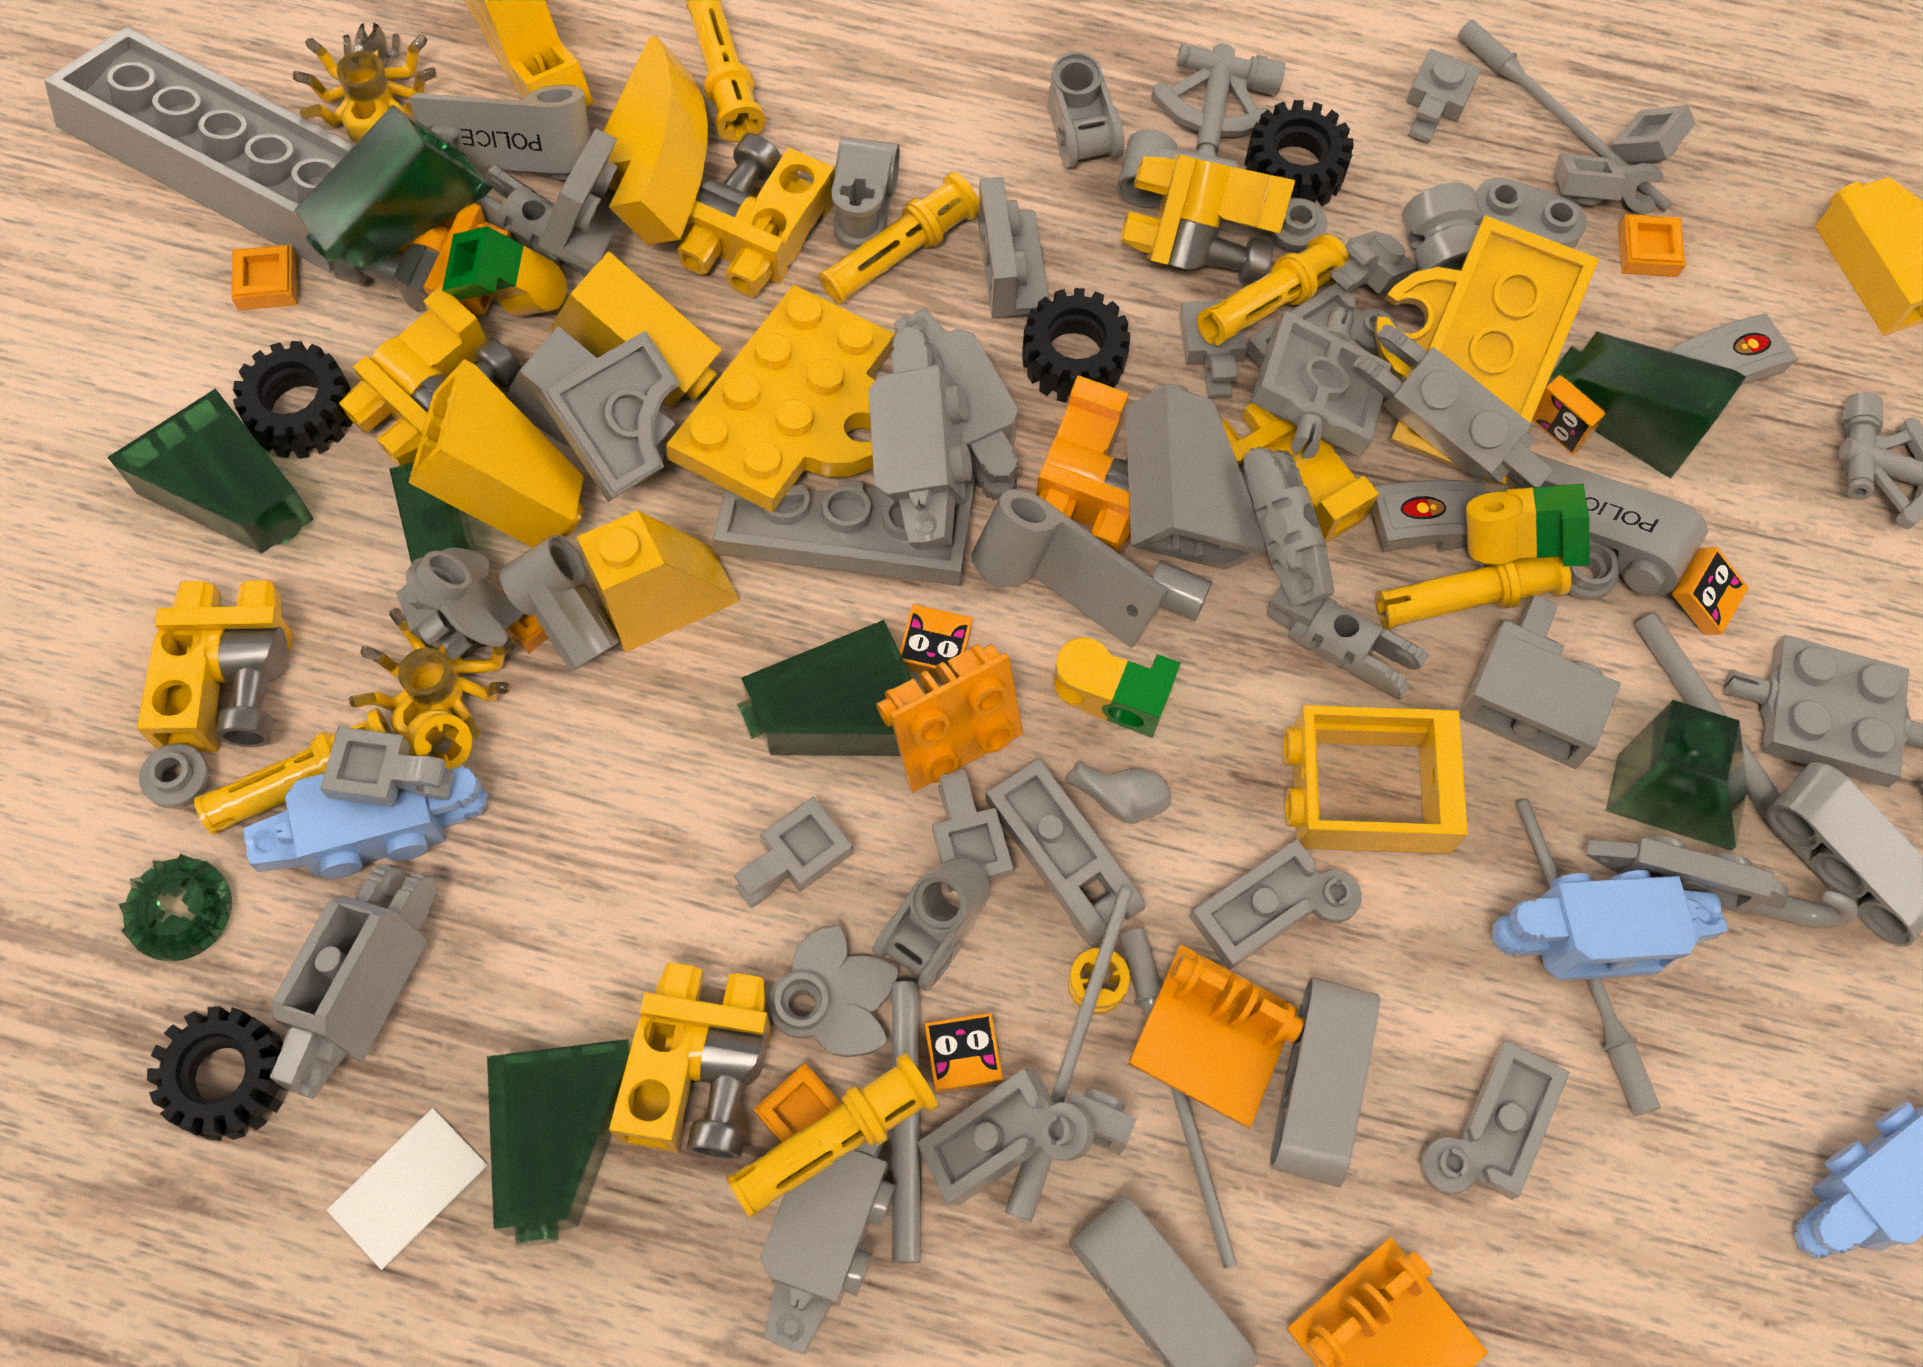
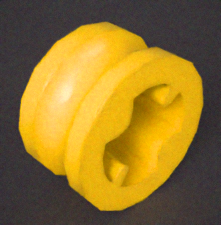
[405,710,472,770]
[1068,948,1130,1014]

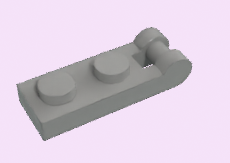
[985,758,1145,946]

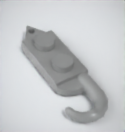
[1586,835,1859,928]

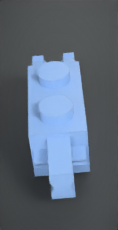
[243,765,489,879]
[1490,870,1728,981]
[1792,1101,1923,1259]

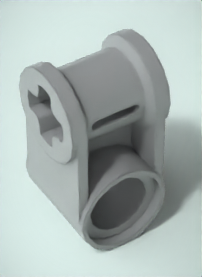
[1048,52,1124,168]
[832,137,900,250]
[872,858,990,992]

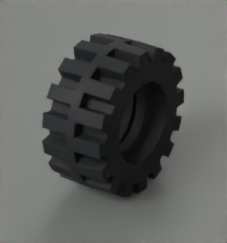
[1022,288,1130,403]
[233,341,352,459]

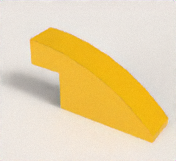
[464,0,594,107]
[603,36,708,245]

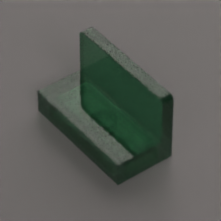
[389,462,476,564]

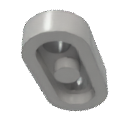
[1475,178,1587,249]

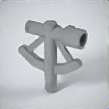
[1151,43,1285,157]
[1838,392,1923,529]

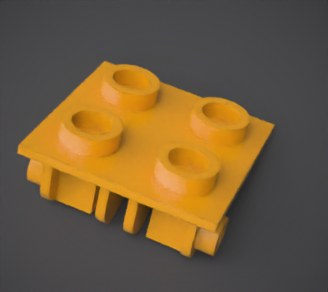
[876,644,1023,793]
[1128,945,1304,1129]
[1286,1237,1488,1367]

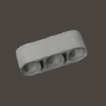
[1766,762,1923,947]
[1270,977,1380,1188]
[1069,1195,1259,1367]

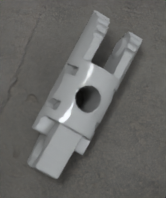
[461,165,590,277]
[1243,447,1335,606]
[1267,584,1429,700]

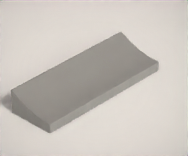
[44,27,401,273]

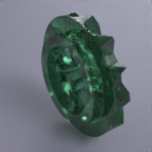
[118,853,232,961]

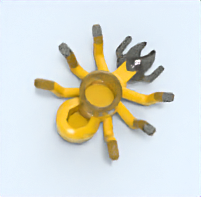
[293,23,437,146]
[348,608,517,748]

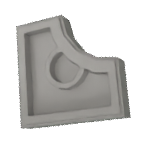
[538,330,680,502]

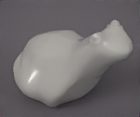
[1065,760,1171,824]

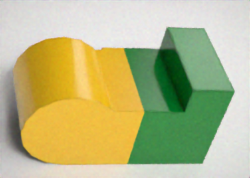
[442,226,567,317]
[1466,483,1590,566]
[1053,637,1181,738]

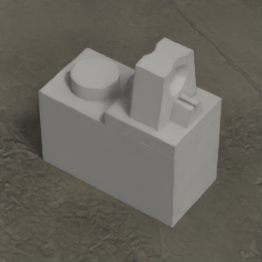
[1459,594,1621,770]

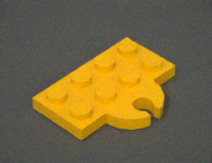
[1374,215,1599,486]
[666,284,895,513]

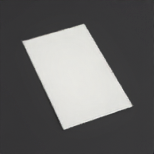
[326,1108,488,1270]

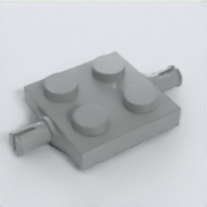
[1250,307,1391,458]
[1723,635,1923,788]

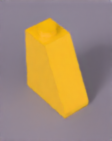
[1815,177,1923,336]
[550,251,722,408]
[408,359,584,548]
[577,510,739,653]

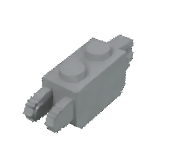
[895,308,1019,501]
[1352,324,1553,488]
[868,325,972,550]
[270,863,438,1100]
[760,1142,896,1354]

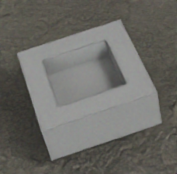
[1611,105,1696,163]
[1066,1089,1136,1155]

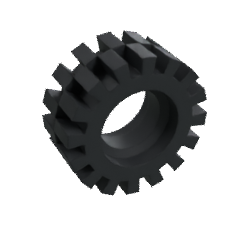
[1244,100,1354,207]
[147,1006,289,1141]

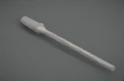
[1458,19,1672,212]
[1516,799,1661,1116]
[1005,887,1133,1222]
[1119,928,1237,1268]

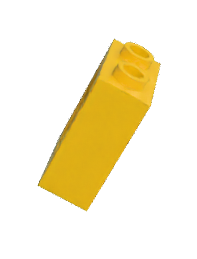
[1283,705,1468,854]

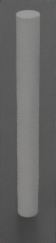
[1634,612,1781,837]
[892,981,920,1264]

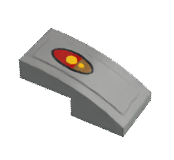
[1661,313,1798,404]
[1371,480,1486,552]

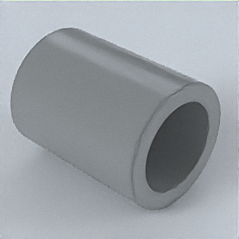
[1152,560,1212,621]

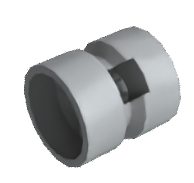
[1402,182,1483,271]

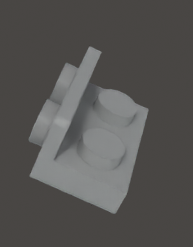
[538,128,621,271]
[978,177,1049,318]

